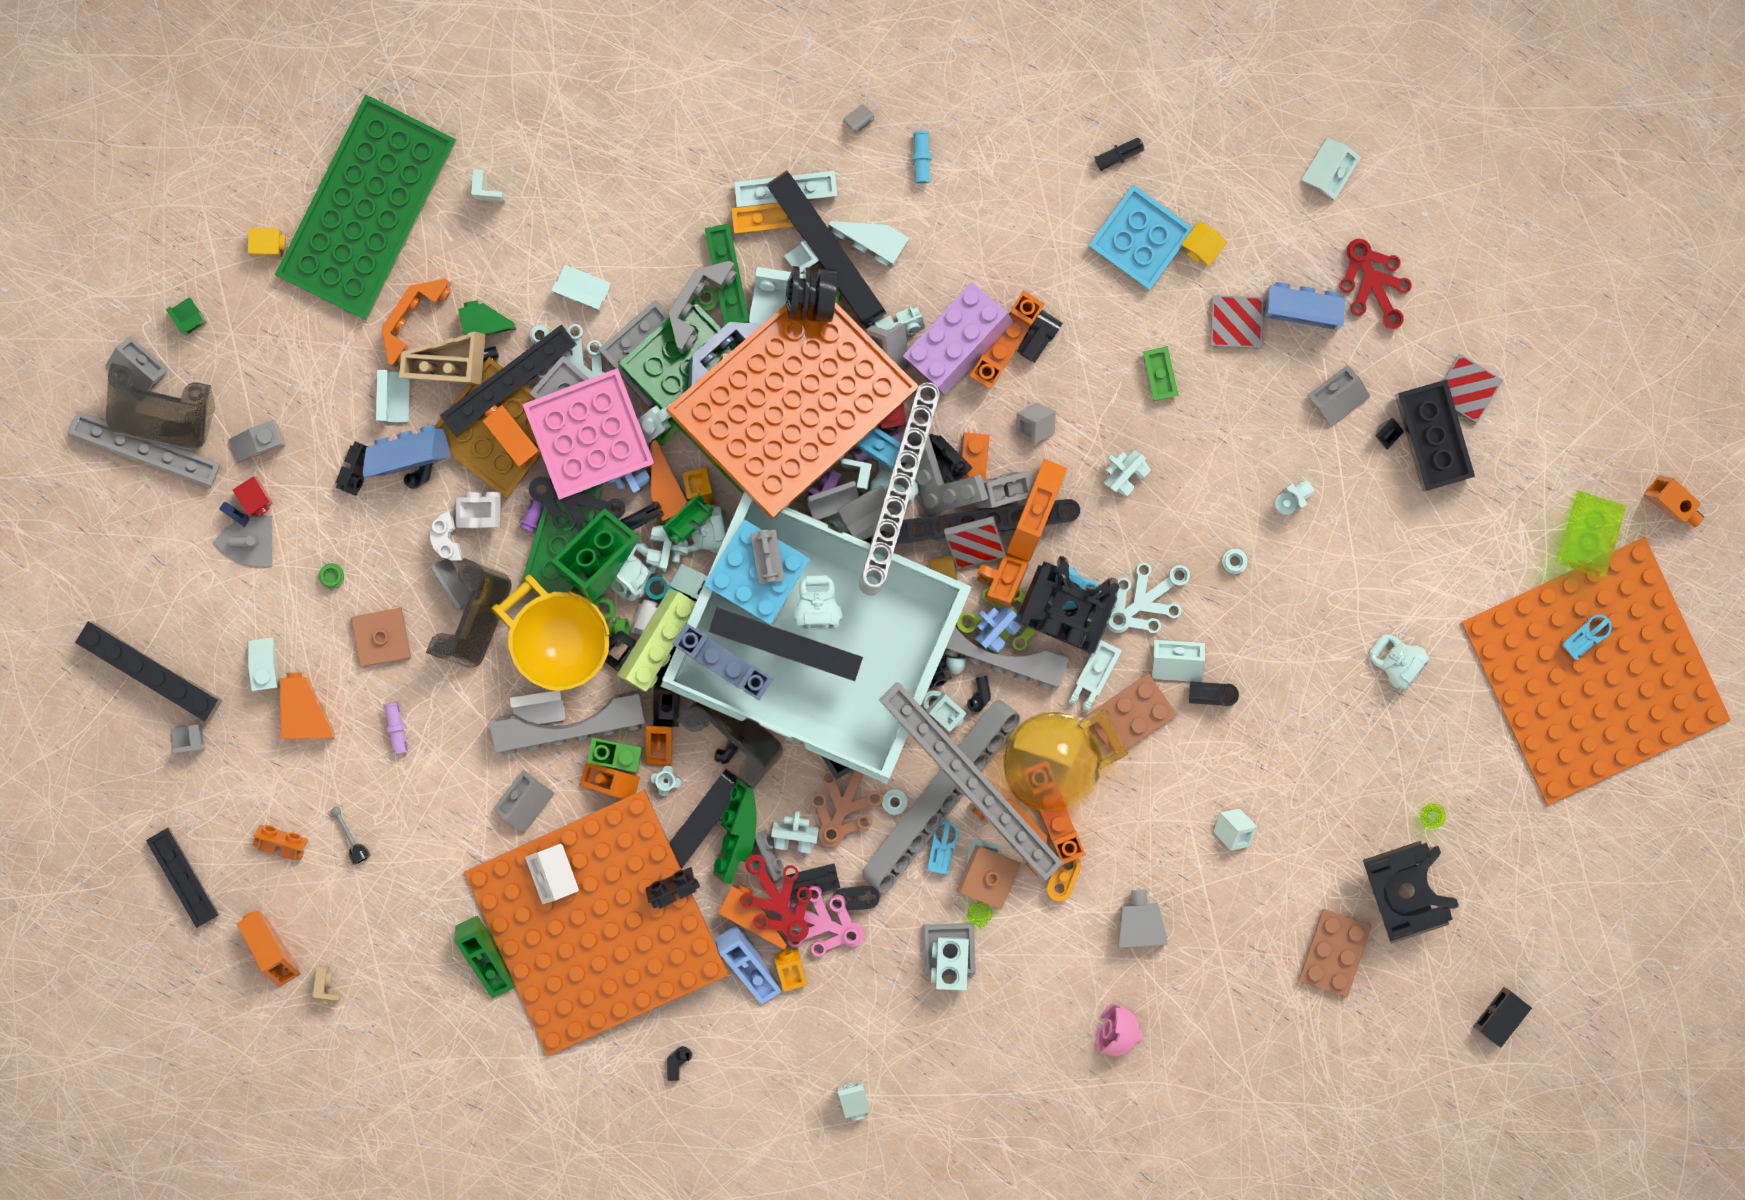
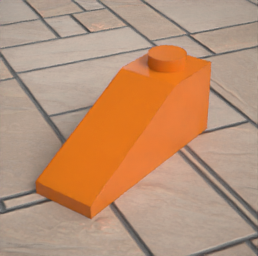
[651,440,687,522]
[718,884,787,950]

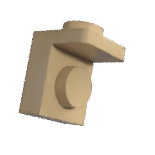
[312,965,340,1004]

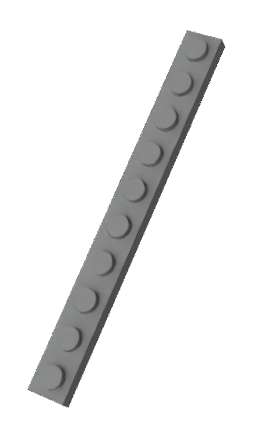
[879,682,1063,881]

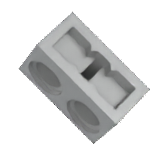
[975,471,1032,508]

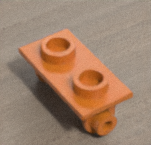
[253,825,308,861]

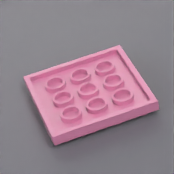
[522,368,654,500]

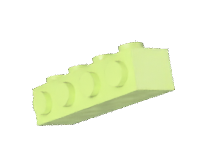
[617,589,696,692]

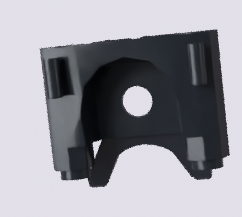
[1016,556,1120,654]
[1363,841,1459,944]

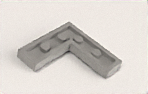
[598,300,670,407]
[908,435,988,515]

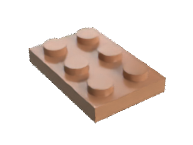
[1086,673,1177,758]
[1299,909,1372,997]

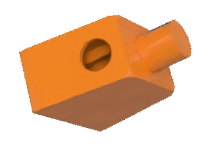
[1643,475,1704,528]

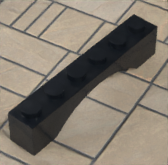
[75,621,222,722]

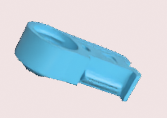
[1562,615,1612,660]
[928,821,958,874]

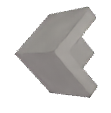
[1016,403,1056,444]
[171,724,205,754]

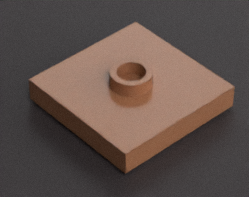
[351,607,411,667]
[956,844,1021,909]

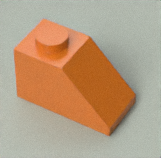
[579,761,640,799]

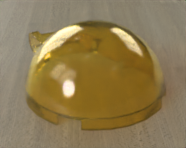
[1002,708,1129,812]

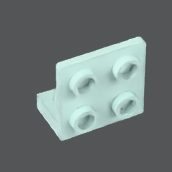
[749,267,803,324]

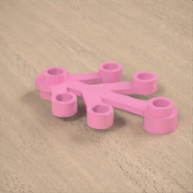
[773,885,865,957]

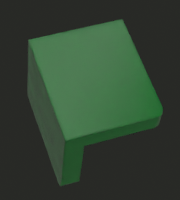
[166,298,207,336]

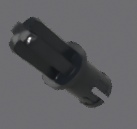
[1094,138,1145,172]

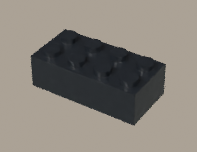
[1395,379,1475,492]

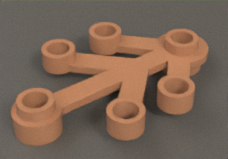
[811,770,883,847]

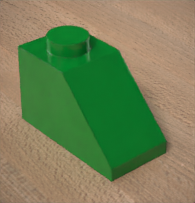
[459,300,516,336]

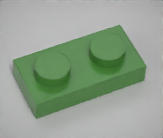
[1142,346,1179,401]

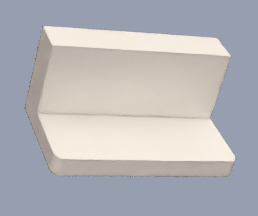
[510,691,566,724]
[525,844,579,904]

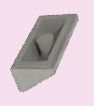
[430,559,475,610]

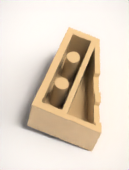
[399,332,485,385]

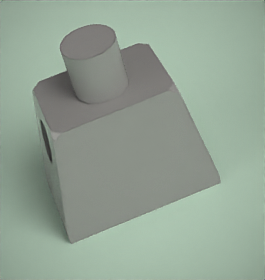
[1118,889,1168,948]

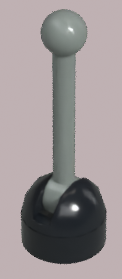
[331,806,371,865]

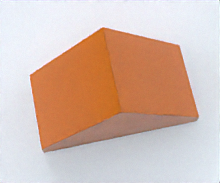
[646,725,673,766]

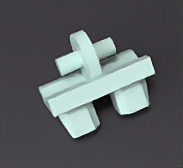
[1103,449,1151,496]
[1275,480,1315,515]
[645,526,689,572]
[771,810,819,854]

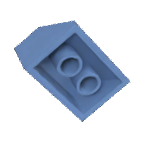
[1263,282,1346,330]
[363,425,452,477]

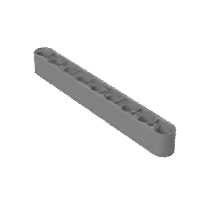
[859,382,939,596]
[862,700,1020,893]

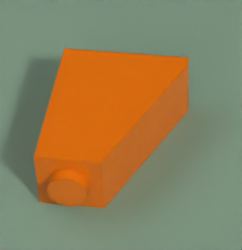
[483,405,541,469]
[280,672,335,739]
[236,910,301,987]

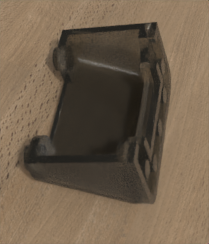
[106,363,216,451]
[426,558,512,668]
[677,701,783,788]

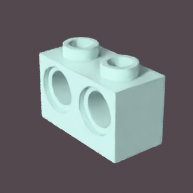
[931,937,969,990]

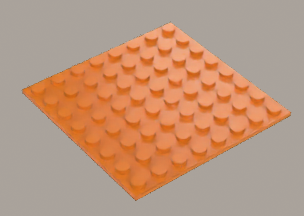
[1462,537,1731,805]
[464,789,729,1056]

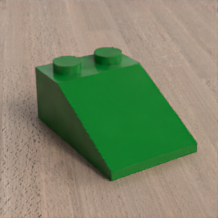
[551,508,640,603]

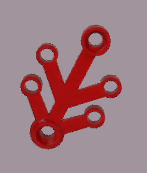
[1339,239,1412,329]
[740,854,812,942]

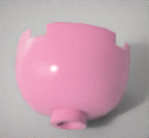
[1096,1004,1142,1057]

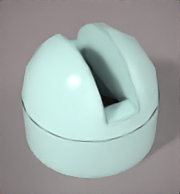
[945,655,966,674]

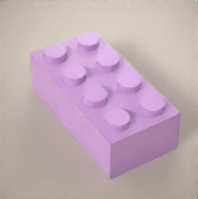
[903,282,1013,396]

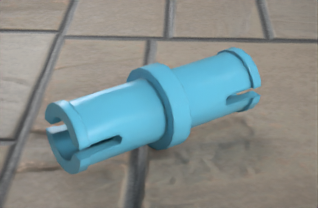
[912,131,932,184]

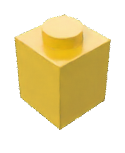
[1181,221,1228,266]
[248,228,286,256]

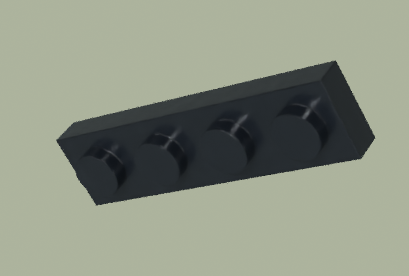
[146,827,220,928]

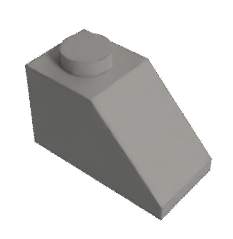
[229,420,285,463]

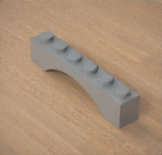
[944,627,1069,690]
[489,690,645,755]

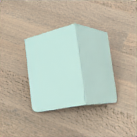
[784,240,819,274]
[1214,809,1257,851]

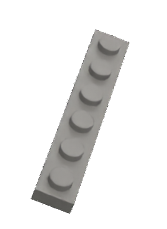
[68,411,220,489]

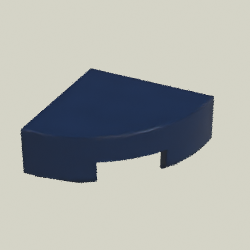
[219,502,250,527]

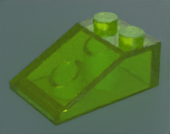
[1555,491,1626,578]

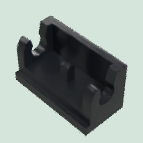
[1473,987,1532,1048]

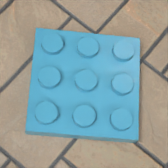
[1088,184,1193,290]
[704,519,810,625]

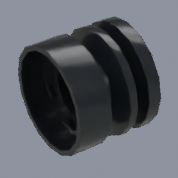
[785,266,837,322]

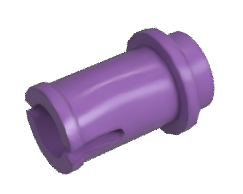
[519,499,544,533]

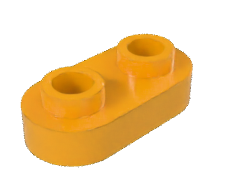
[1047,857,1081,901]

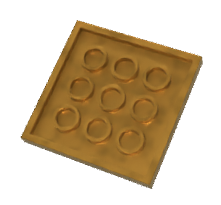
[435,357,542,499]

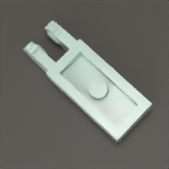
[1068,640,1122,712]

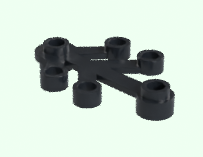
[529,477,625,533]

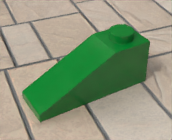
[454,915,514,998]

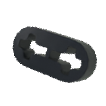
[832,885,880,911]

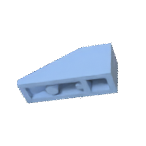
[716,924,782,1005]

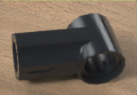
[1017,309,1063,363]
[1189,681,1239,706]

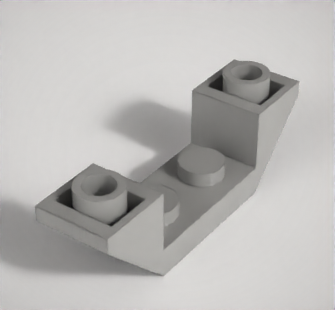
[669,261,737,354]

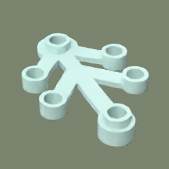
[530,324,604,379]
[1107,562,1190,633]

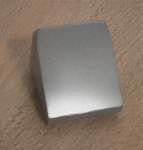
[844,105,874,133]

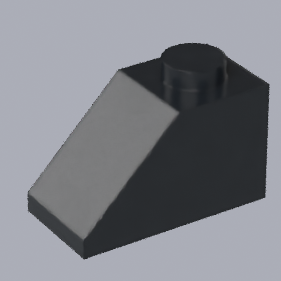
[653,669,680,727]

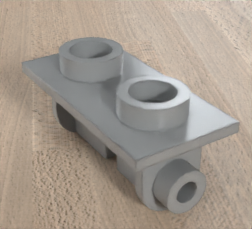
[750,530,784,585]
[751,829,784,882]

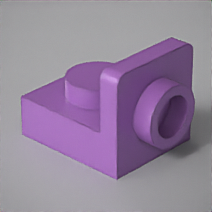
[805,470,842,496]

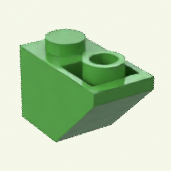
[587,737,643,772]

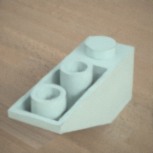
[828,221,909,267]

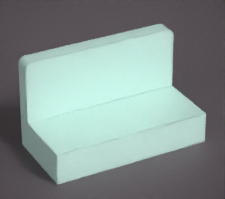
[1302,138,1361,200]
[471,169,506,202]
[552,265,611,311]
[376,370,410,423]
[840,458,872,494]
[1152,640,1205,682]

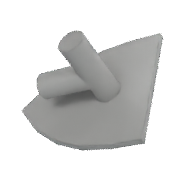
[214,516,272,567]

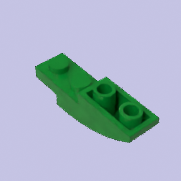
[713,778,757,884]

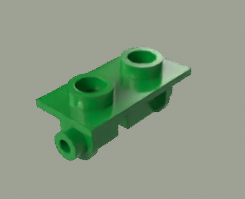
[663,493,714,544]

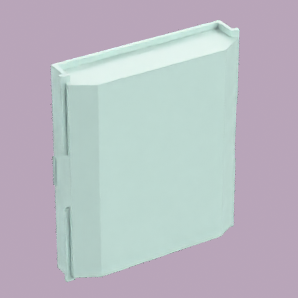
[661,492,971,784]

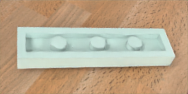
[734,171,838,208]

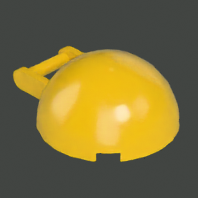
[491,575,609,691]

